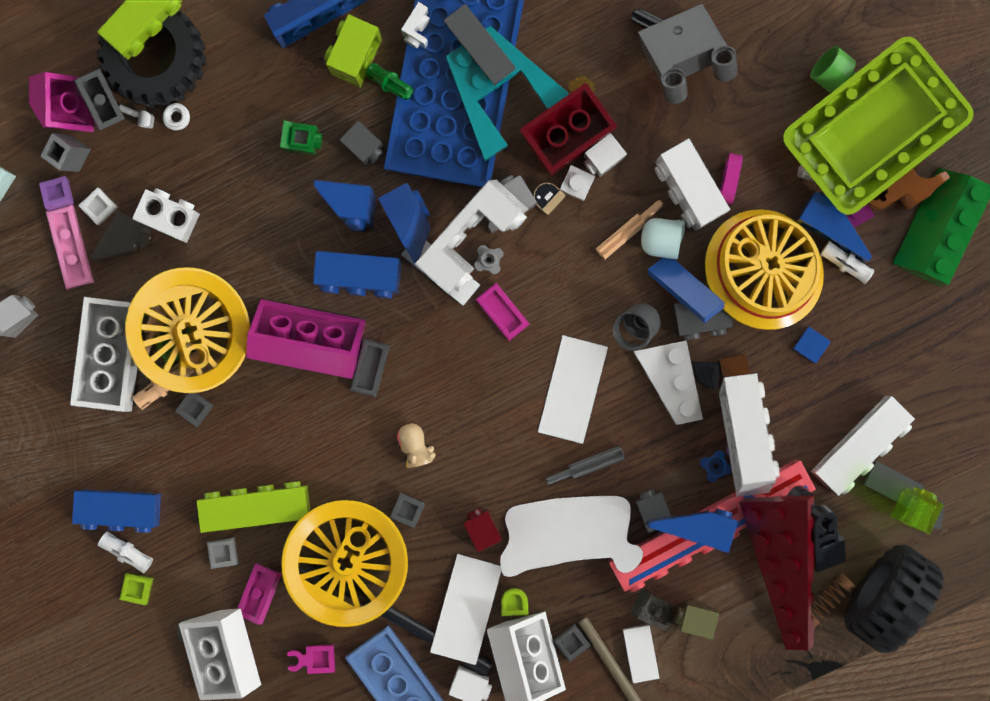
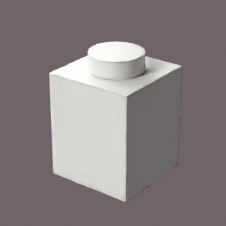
[583,133,627,177]
[449,665,492,701]

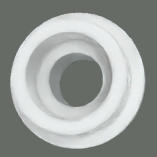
[163,103,190,131]

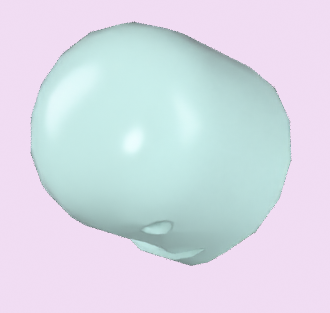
[641,218,685,259]

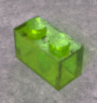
[890,487,944,535]

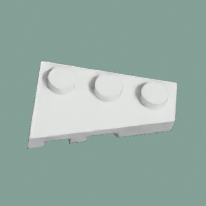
[633,341,703,425]

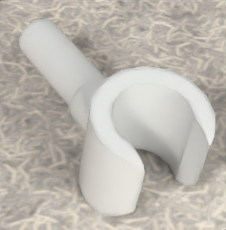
[119,104,154,129]

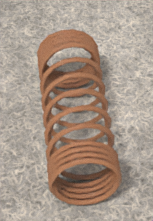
[811,573,856,629]

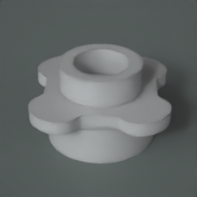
[474,245,503,274]

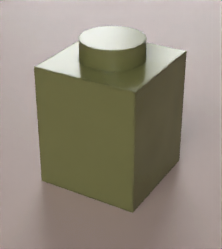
[675,601,719,640]

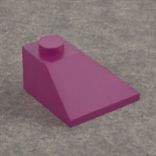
[29,72,94,132]

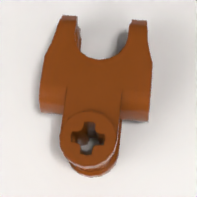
[868,168,950,210]

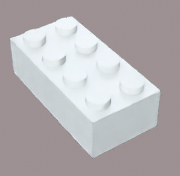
[70,297,144,412]
[719,374,779,497]

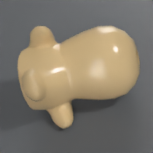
[397,423,435,468]

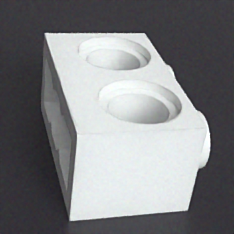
[132,188,200,243]

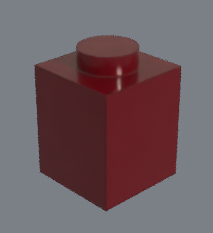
[463,508,502,552]

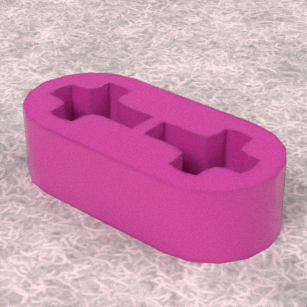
[720,153,743,205]

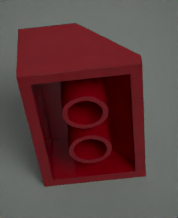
[520,83,618,177]

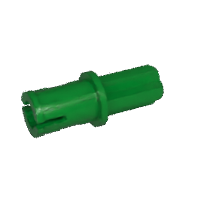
[366,63,413,100]

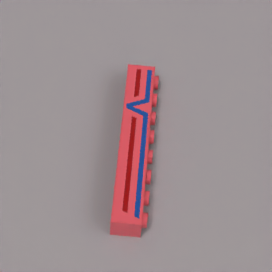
[608,459,816,593]

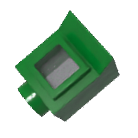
[280,120,323,156]

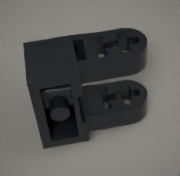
[787,486,846,573]

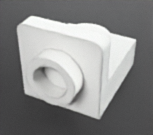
[401,2,430,49]

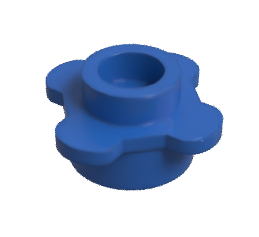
[700,450,732,482]

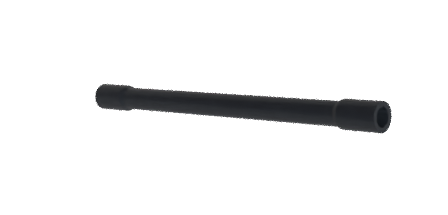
[299,556,493,676]

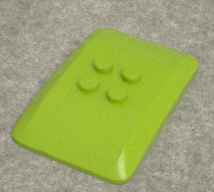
[783,37,974,215]

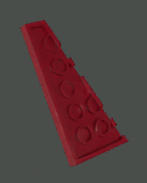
[739,495,814,651]

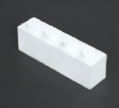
[810,396,915,496]

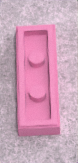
[46,205,94,290]

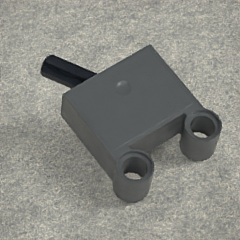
[630,4,738,104]

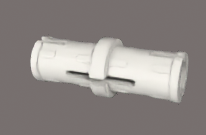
[820,241,874,284]
[98,531,153,573]

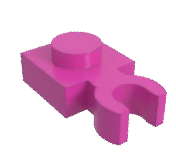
[287,644,335,674]

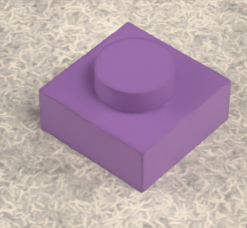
[39,176,74,211]

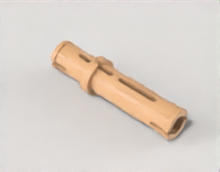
[132,351,200,410]

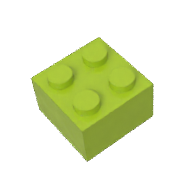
[325,14,382,88]

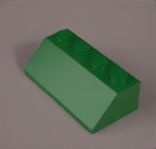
[892,168,990,287]

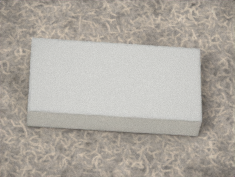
[623,624,659,683]

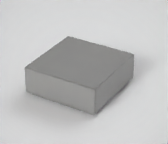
[207,537,239,569]

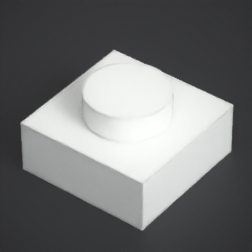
[560,165,595,202]

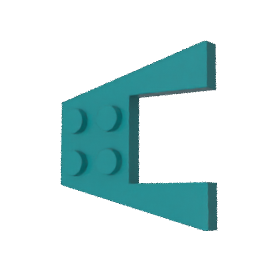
[446,26,569,162]

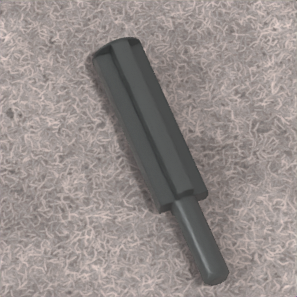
[545,445,625,485]

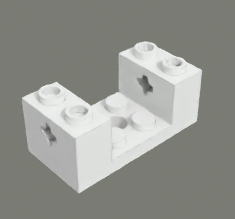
[415,180,528,293]

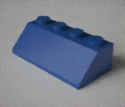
[264,0,369,49]

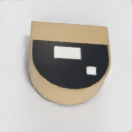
[534,183,566,216]

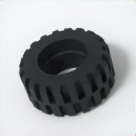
[97,9,206,108]
[844,545,944,653]

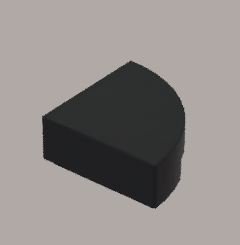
[692,361,719,390]

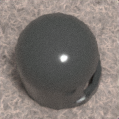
[613,303,661,351]

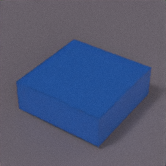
[792,327,831,364]

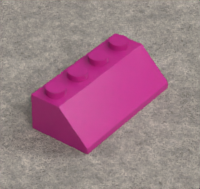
[246,299,365,379]

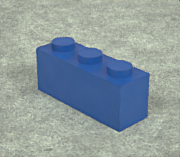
[72,489,161,532]

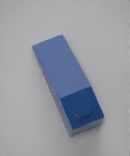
[795,191,872,263]
[647,508,738,553]

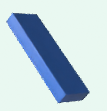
[648,258,725,323]

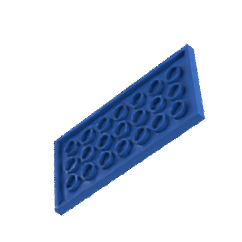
[384,0,524,188]

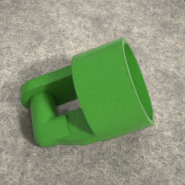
[810,46,856,93]

